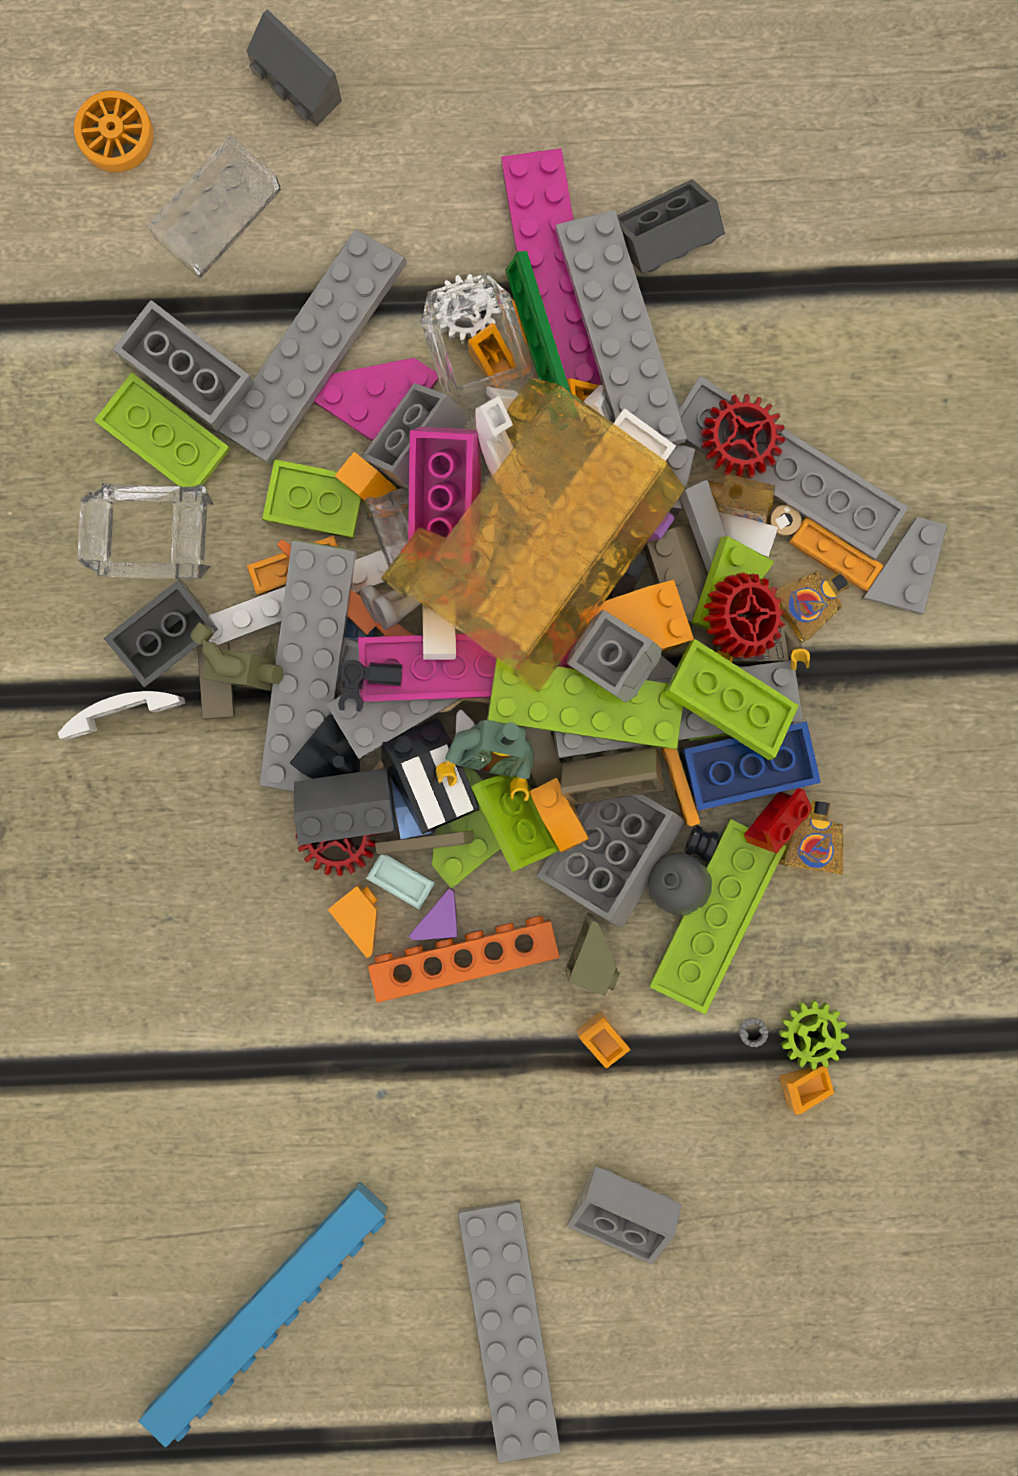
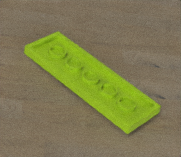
[487,657,683,750]
[649,819,787,1015]

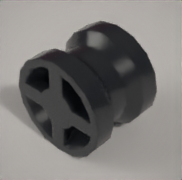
[684,825,719,862]

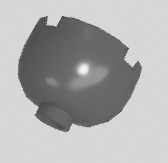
[648,853,712,916]

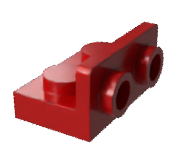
[744,788,812,854]

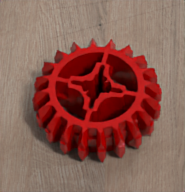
[700,394,785,479]
[702,572,786,659]
[295,833,380,876]

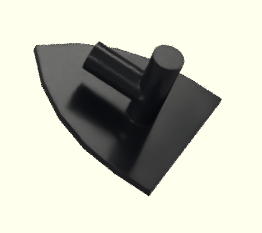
[290,715,360,779]

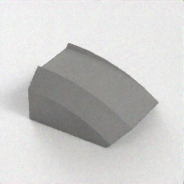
[567,610,662,703]

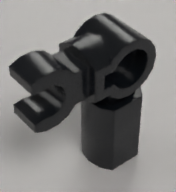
[338,660,403,712]

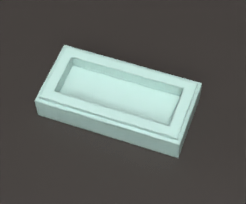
[366,854,435,910]

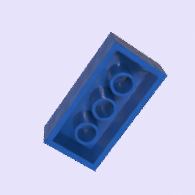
[680,721,821,811]

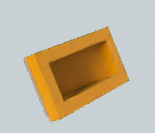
[577,1011,631,1069]
[779,1064,835,1115]

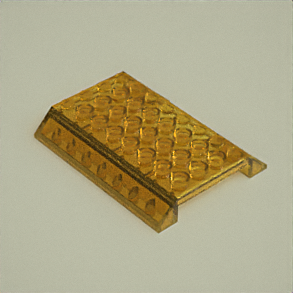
[381,377,686,692]

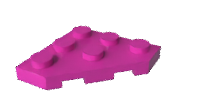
[314,358,440,441]

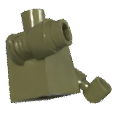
[190,622,283,691]

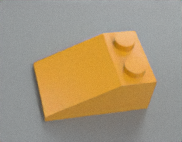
[576,580,694,652]

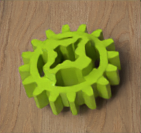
[778,1000,849,1070]

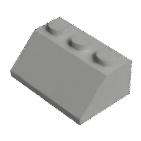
[567,1166,682,1265]

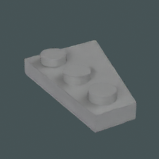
[861,517,947,615]

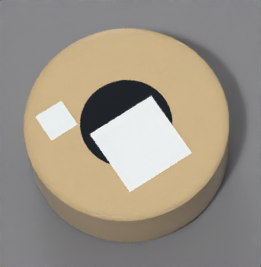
[769,505,801,537]

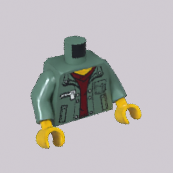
[436,720,535,801]

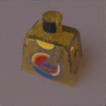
[708,475,775,524]
[775,571,849,643]
[779,800,843,875]

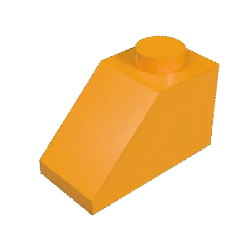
[529,778,589,853]
[328,884,379,958]

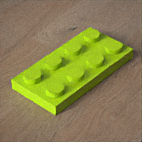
[94,372,231,497]
[664,639,799,761]

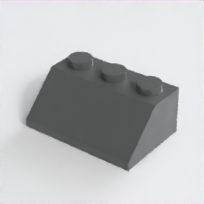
[246,9,342,126]
[617,179,725,274]
[103,579,218,687]
[294,768,396,845]

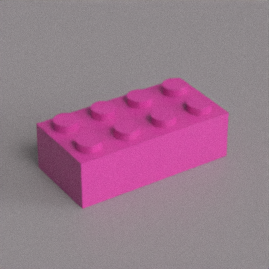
[408,427,482,564]

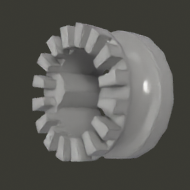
[739,1017,768,1047]

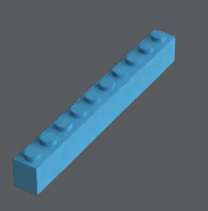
[138,1182,387,1448]

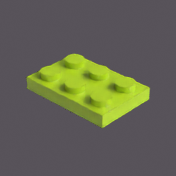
[262,459,362,539]
[471,775,560,872]

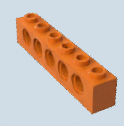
[368,915,560,1003]

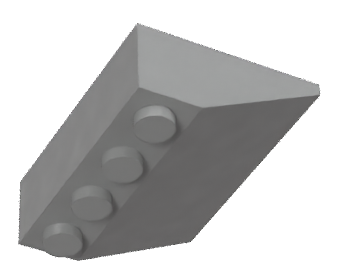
[537,794,685,928]

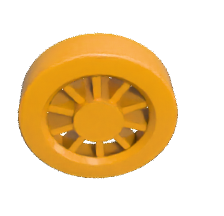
[74,90,154,172]

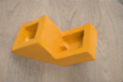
[335,452,405,521]

